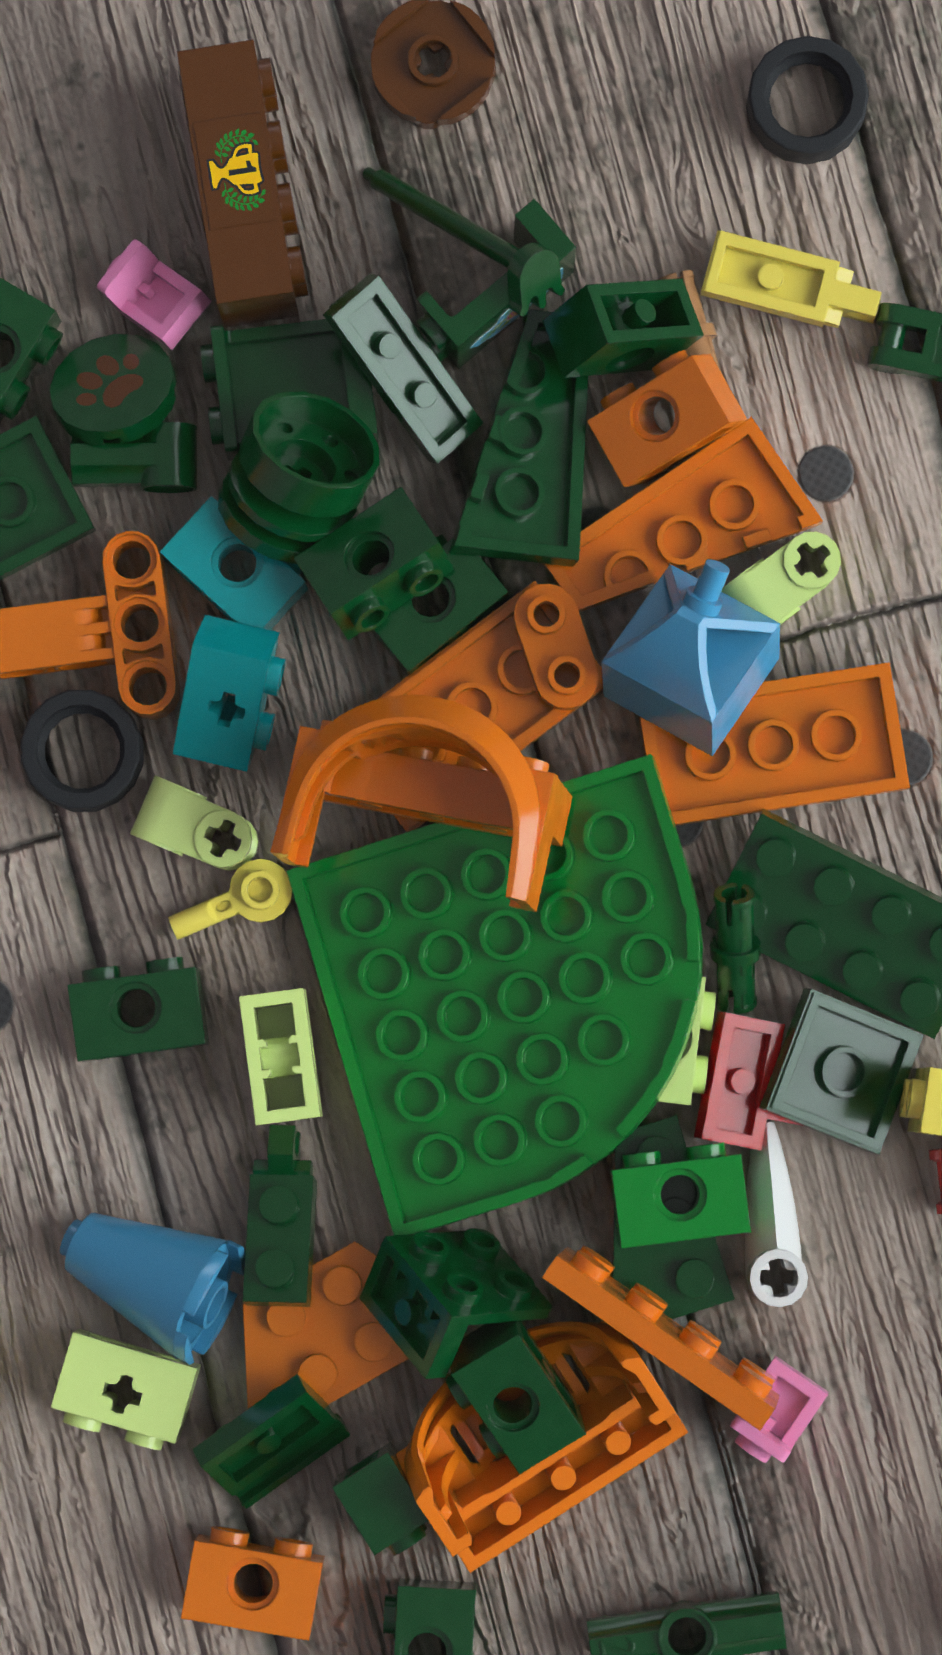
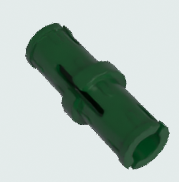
[710,883,761,1014]

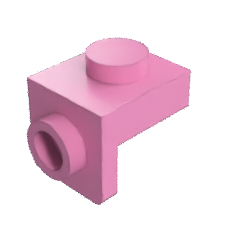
[97,239,212,350]
[730,1356,829,1463]

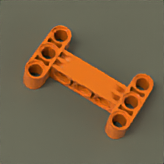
[0,531,180,720]

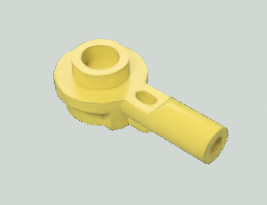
[168,859,293,940]

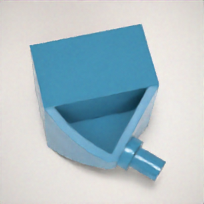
[601,559,780,756]

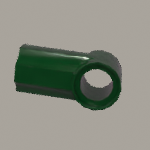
[70,422,197,493]

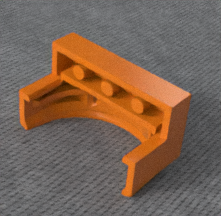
[270,695,573,912]
[395,1321,688,1573]

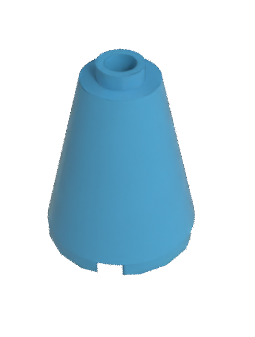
[60,1213,245,1365]

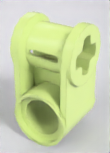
[721,531,841,625]
[130,775,259,871]

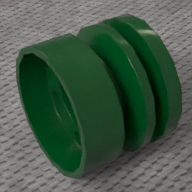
[218,391,380,564]

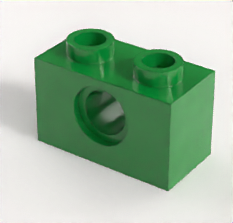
[610,1142,751,1248]

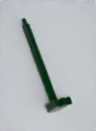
[362,167,565,316]

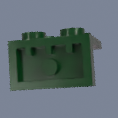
[359,1228,552,1379]

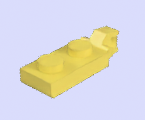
[701,230,882,328]

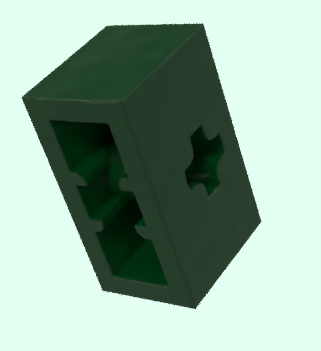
[332,1442,428,1556]

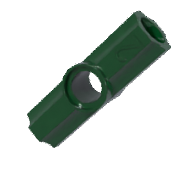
[586,1591,787,1655]

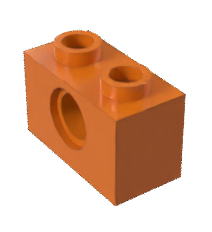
[587,350,748,487]
[181,1526,325,1641]

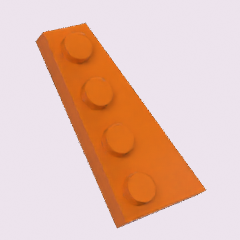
[542,416,823,612]

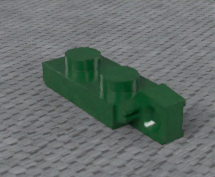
[243,1125,317,1307]

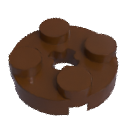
[371,0,496,130]

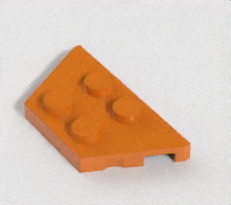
[243,1241,408,1409]

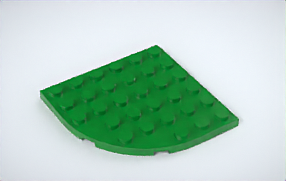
[287,754,703,1235]

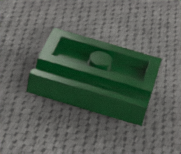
[192,1374,350,1509]

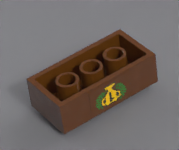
[177,39,308,328]

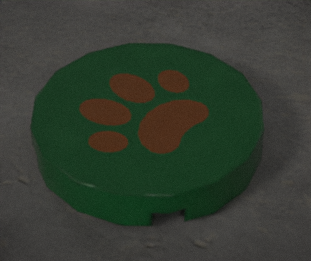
[49,334,177,445]

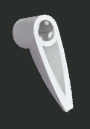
[744,1121,808,1307]

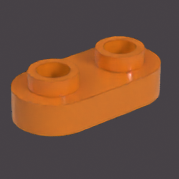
[514,584,599,710]

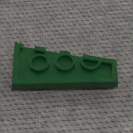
[449,309,588,567]

